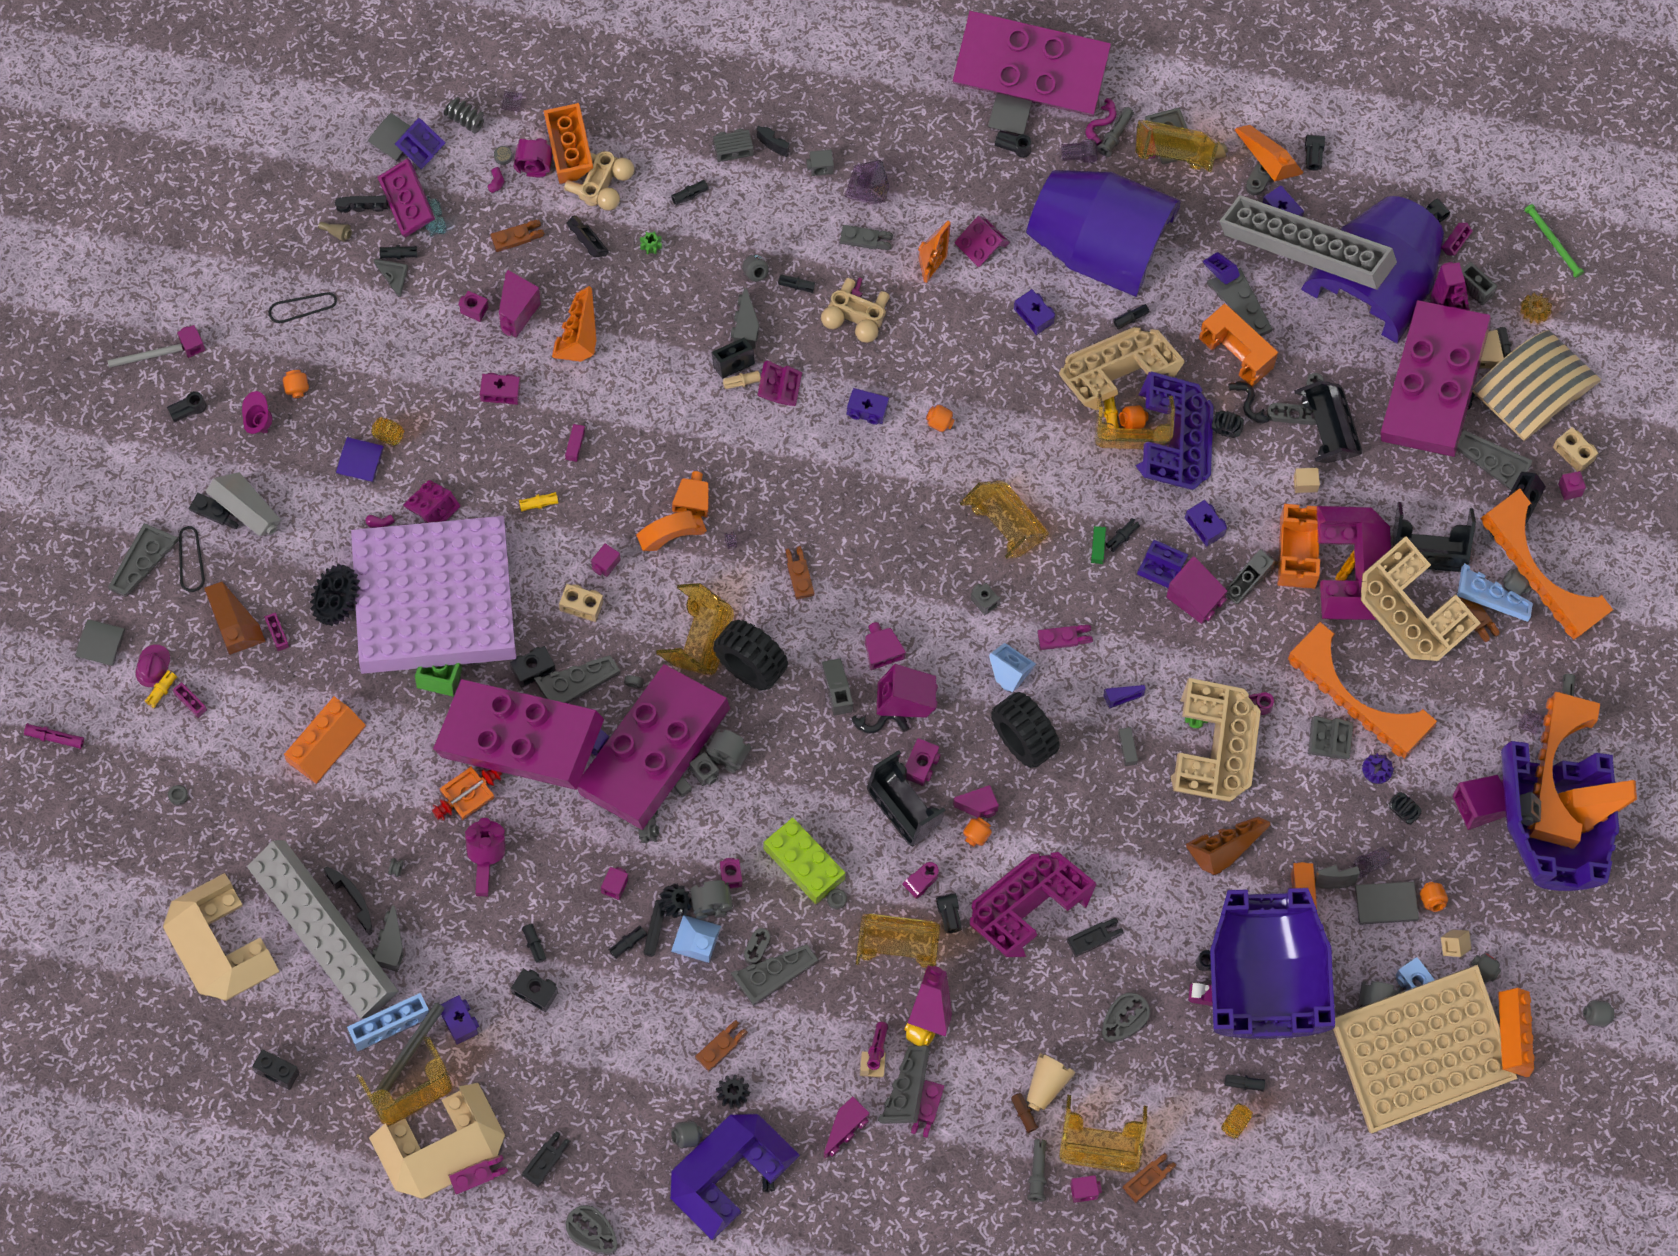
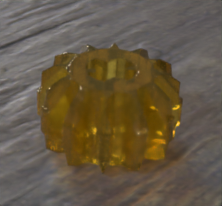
[1520,292,1552,325]
[371,417,405,446]
[1221,1103,1253,1139]

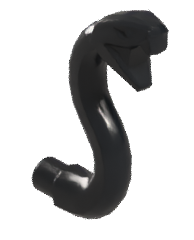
[1228,381,1270,424]
[851,715,909,734]

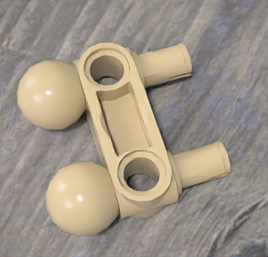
[564,151,635,211]
[821,278,890,343]

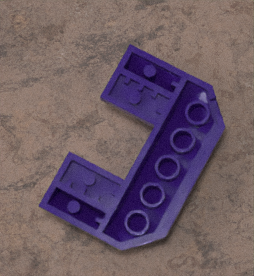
[1135,371,1214,490]
[670,1114,800,1241]

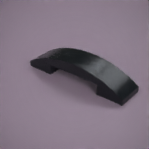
[324,867,372,935]

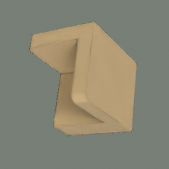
[1293,468,1320,493]
[1441,930,1471,957]
[860,1051,886,1077]

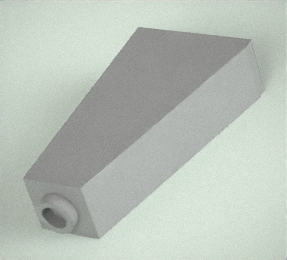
[206,472,281,536]

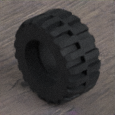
[713,620,788,690]
[991,692,1060,768]

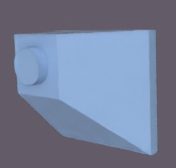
[989,643,1036,692]
[671,915,721,963]

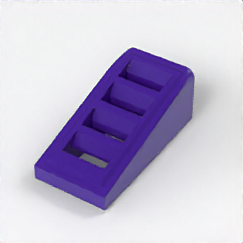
[1203,252,1240,284]
[1103,685,1146,708]

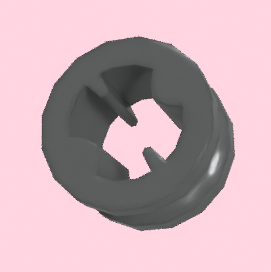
[388,858,403,877]

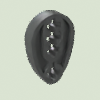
[1101,993,1150,1043]
[566,1205,618,1255]

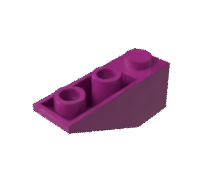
[824,1096,870,1159]

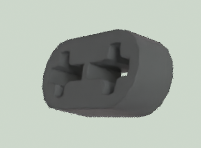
[744,928,770,965]

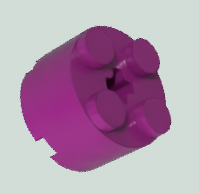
[513,138,553,178]
[465,818,506,865]

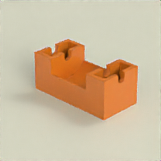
[1199,303,1278,387]
[1277,504,1320,589]

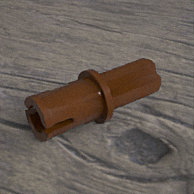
[1011,1093,1039,1133]

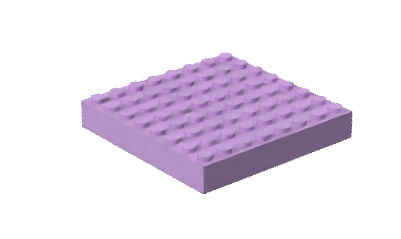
[351,516,516,674]

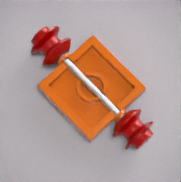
[432,766,502,821]

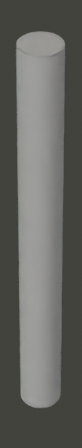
[107,344,183,368]

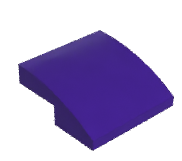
[395,117,446,170]
[336,437,384,482]
[1137,540,1188,588]

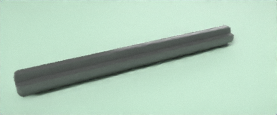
[368,1003,444,1107]

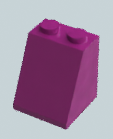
[499,270,541,338]
[1166,556,1227,624]
[876,664,938,718]
[1452,775,1506,830]
[908,965,952,1036]

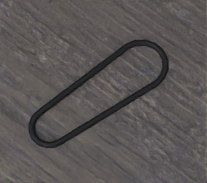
[268,292,337,323]
[179,526,205,592]

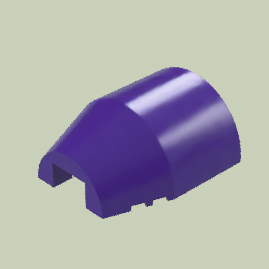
[1026,170,1181,297]
[1301,196,1444,344]
[1501,741,1619,891]
[1210,888,1335,1039]

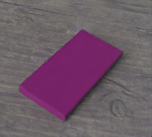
[378,158,435,237]

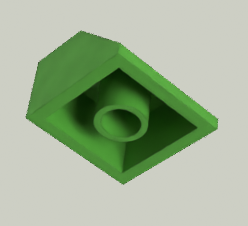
[415,663,462,697]

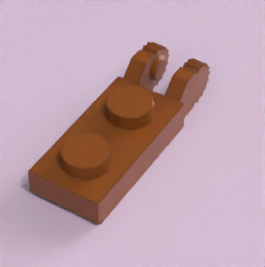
[490,219,545,252]
[785,546,815,600]
[1459,597,1500,642]
[695,1020,748,1072]
[1122,1153,1177,1203]

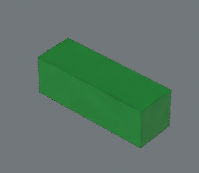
[1091,526,1106,564]

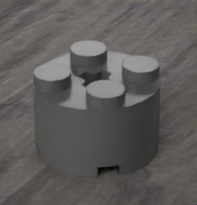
[706,729,751,773]
[690,880,733,919]
[1358,981,1401,1008]

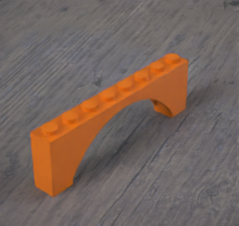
[1480,489,1613,640]
[1288,622,1437,759]
[1527,692,1600,849]

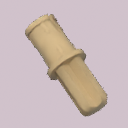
[723,370,761,389]

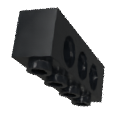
[1489,472,1546,546]

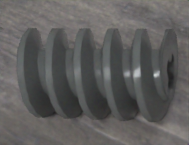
[444,97,484,134]

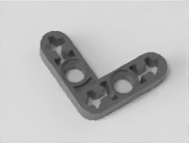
[1267,373,1324,425]

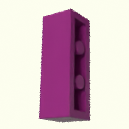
[1441,223,1473,256]
[565,424,585,462]
[264,612,289,651]
[173,682,207,718]
[475,862,490,897]

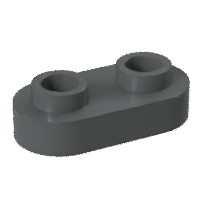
[1246,163,1271,195]

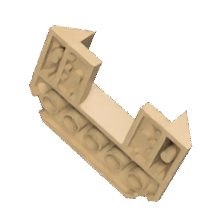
[1059,327,1184,412]
[1361,536,1481,661]
[1171,678,1261,802]
[163,873,279,1001]
[369,1083,505,1199]

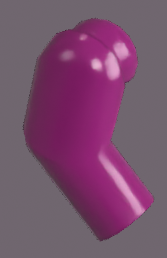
[488,167,505,193]
[365,514,395,528]

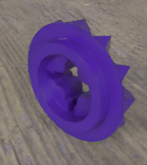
[1362,753,1394,784]

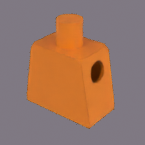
[672,471,709,518]

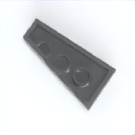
[1207,268,1272,336]
[1457,430,1533,490]
[108,523,179,597]
[534,655,620,703]
[731,945,818,1006]
[878,1046,930,1124]

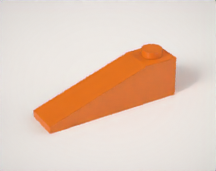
[1235,125,1303,182]
[918,220,951,283]
[552,286,597,362]
[1558,780,1637,834]

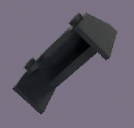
[1294,380,1362,463]
[1393,502,1476,572]
[867,750,946,847]

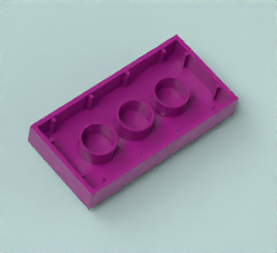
[952,10,1111,117]
[1381,300,1491,457]
[577,664,731,830]
[433,679,604,790]

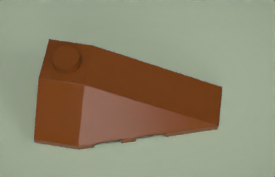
[204,582,266,655]
[1186,817,1271,875]

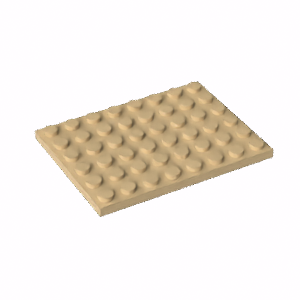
[1333,965,1517,1133]

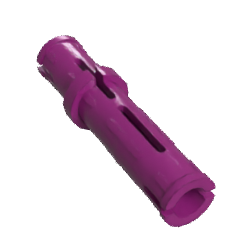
[24,723,84,749]
[867,1022,888,1070]

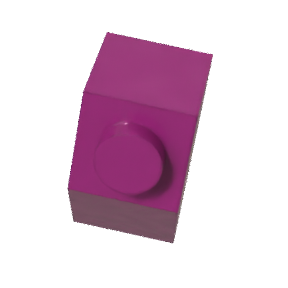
[953,785,999,818]

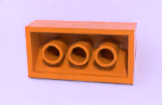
[543,103,593,184]
[284,696,366,784]
[1498,988,1534,1077]

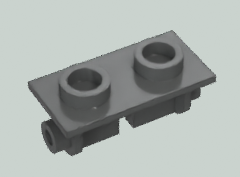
[638,810,659,843]

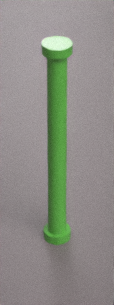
[1524,204,1584,278]

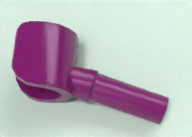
[851,277,863,298]

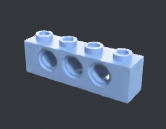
[1396,957,1435,990]
[347,993,429,1051]

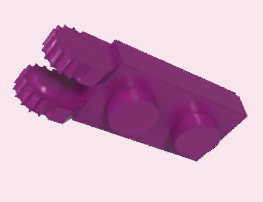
[1037,625,1093,650]
[911,1080,945,1138]
[448,1155,508,1195]

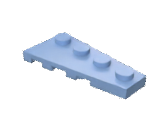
[1457,563,1533,622]

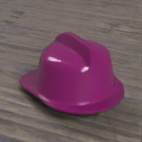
[242,391,273,434]
[135,644,170,687]

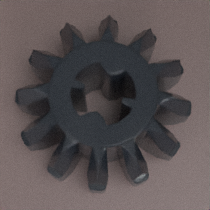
[1212,410,1244,438]
[1389,792,1422,825]
[658,884,692,918]
[716,1075,750,1109]

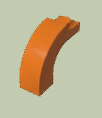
[636,511,707,551]

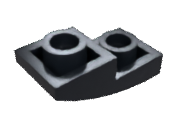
[757,126,790,157]

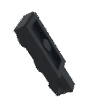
[566,215,609,258]

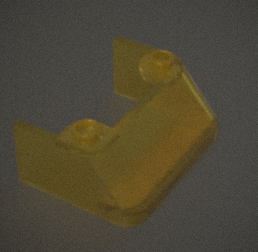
[1135,120,1218,172]
[1095,394,1175,449]
[960,480,1049,559]
[656,583,734,675]
[855,914,940,968]
[355,1036,452,1126]
[1059,1095,1148,1173]

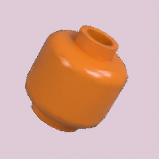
[282,370,309,399]
[926,404,955,432]
[1119,405,1148,430]
[963,817,992,847]
[1420,882,1448,912]

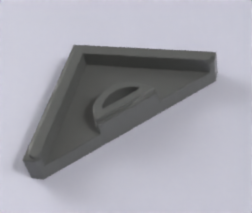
[374,259,408,297]

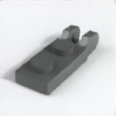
[840,225,893,250]

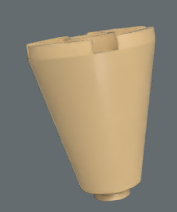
[1026,1053,1075,1112]

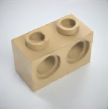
[1553,427,1598,472]
[559,584,603,622]

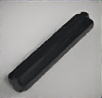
[643,900,665,957]

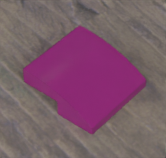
[757,360,802,406]

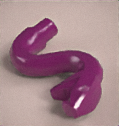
[1085,98,1117,146]

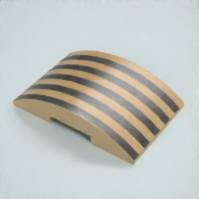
[1472,330,1602,441]

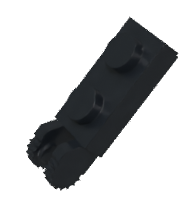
[335,196,388,213]
[189,493,239,529]
[1067,918,1124,957]
[521,1131,571,1187]

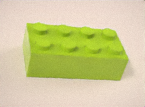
[763,817,846,904]

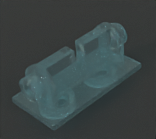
[426,196,446,237]

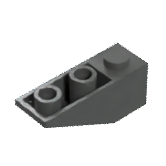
[731,288,759,349]
[1226,549,1279,604]
[822,658,853,716]
[372,905,404,972]

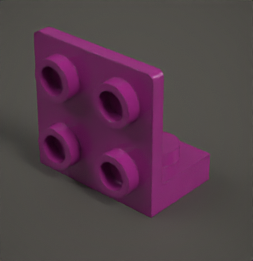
[955,216,1010,267]
[403,480,461,523]

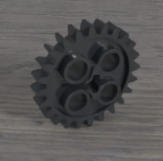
[310,564,360,626]

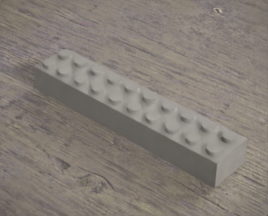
[1219,195,1397,290]
[247,840,399,1019]

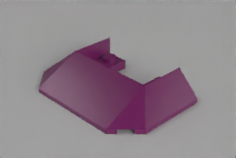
[1317,506,1391,620]
[970,852,1096,957]

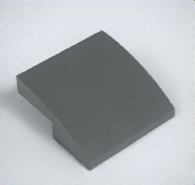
[988,93,1032,135]
[368,113,410,162]
[75,619,125,666]
[1308,716,1353,759]
[1314,865,1360,889]

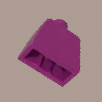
[865,622,906,671]

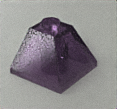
[845,160,890,205]

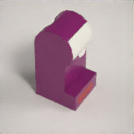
[1188,983,1212,1006]

